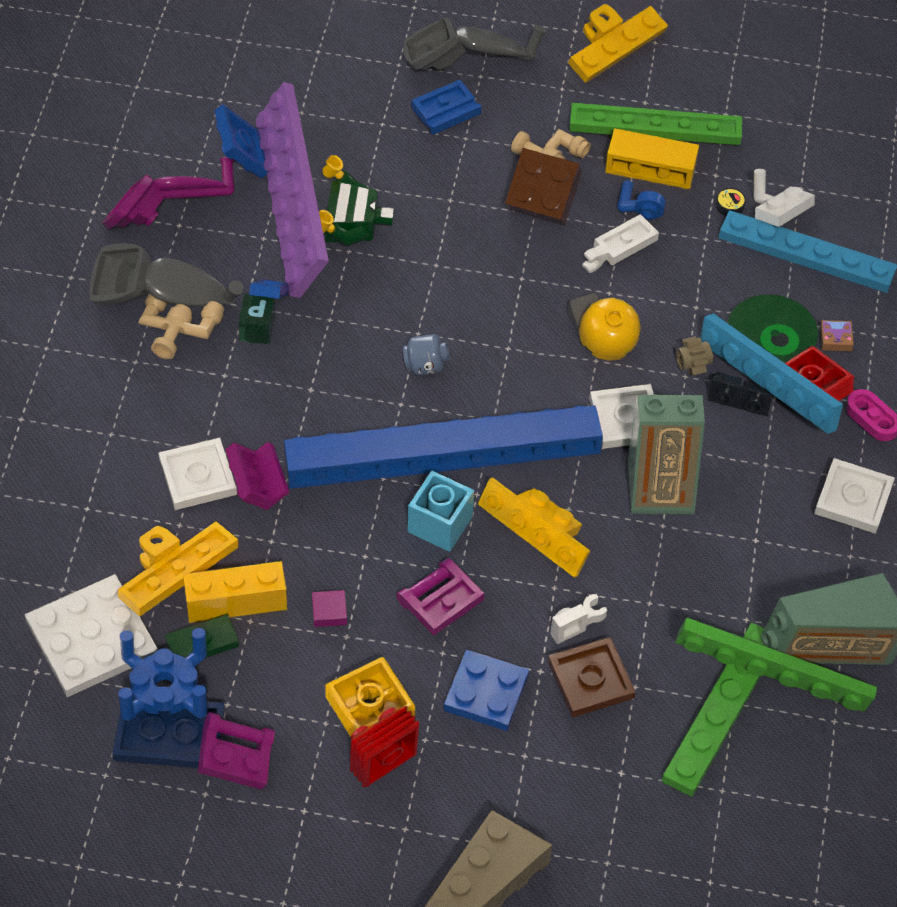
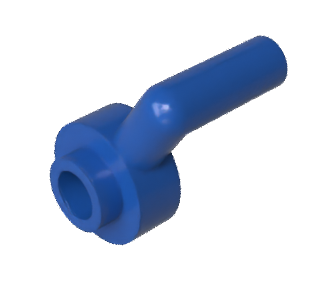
[617,180,666,219]

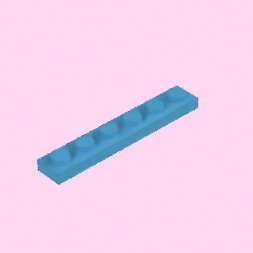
[719,210,897,293]
[700,313,843,434]

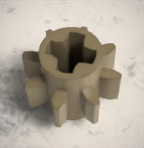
[676,336,713,376]

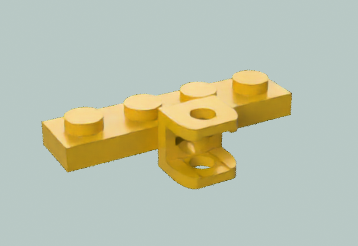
[568,4,668,83]
[118,521,238,616]

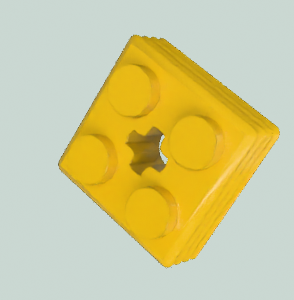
[325,657,415,737]

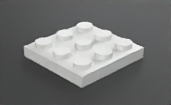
[25,574,158,697]

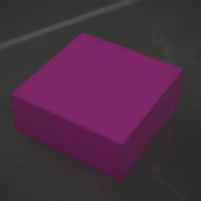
[312,590,347,627]

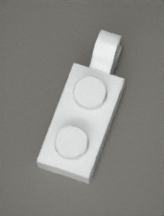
[582,214,659,273]

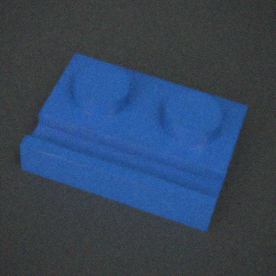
[411,80,482,135]

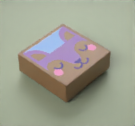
[820,320,854,352]

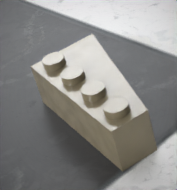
[425,810,552,907]

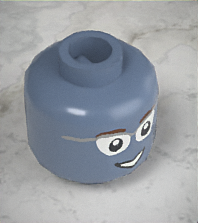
[403,334,450,376]

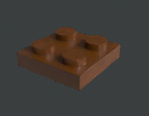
[548,637,636,718]

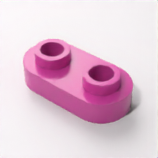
[846,389,897,441]

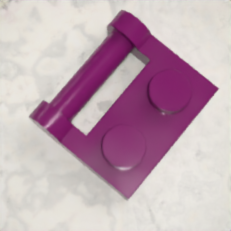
[396,558,484,636]
[197,712,275,790]

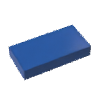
[249,279,289,299]

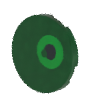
[728,294,818,363]

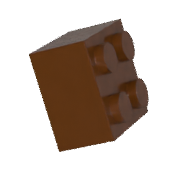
[505,148,582,226]

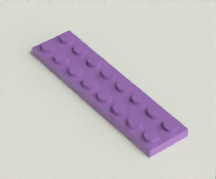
[256,82,329,298]

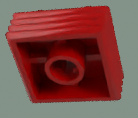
[785,346,855,401]
[350,706,420,787]

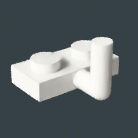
[753,169,815,227]

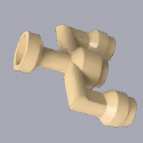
[511,129,591,159]
[138,293,224,359]

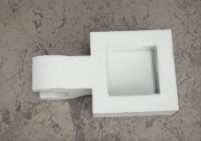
[551,594,607,644]

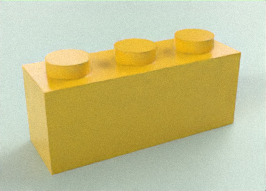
[605,128,699,189]
[183,561,287,623]

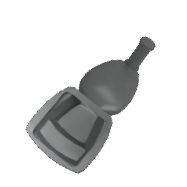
[403,17,546,71]
[89,243,244,307]

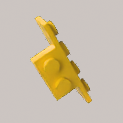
[478,478,590,578]

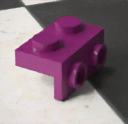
[225,442,289,510]

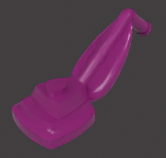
[101,157,235,230]

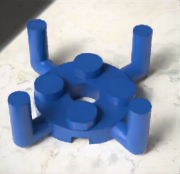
[118,628,207,721]

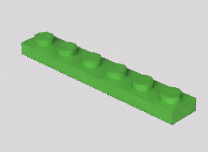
[569,103,742,145]
[675,618,877,712]
[662,622,764,797]

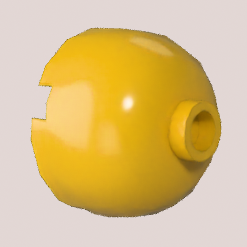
[579,298,641,361]

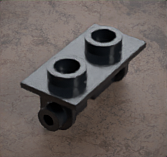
[708,372,773,416]

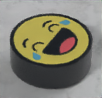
[716,188,746,216]

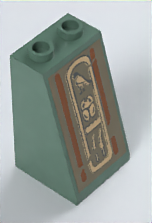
[627,395,705,514]
[761,573,897,665]

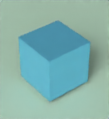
[408,471,474,552]

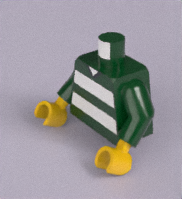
[319,155,394,246]

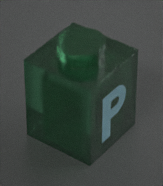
[238,293,276,344]

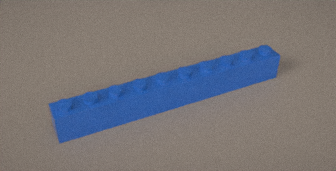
[284,405,603,489]

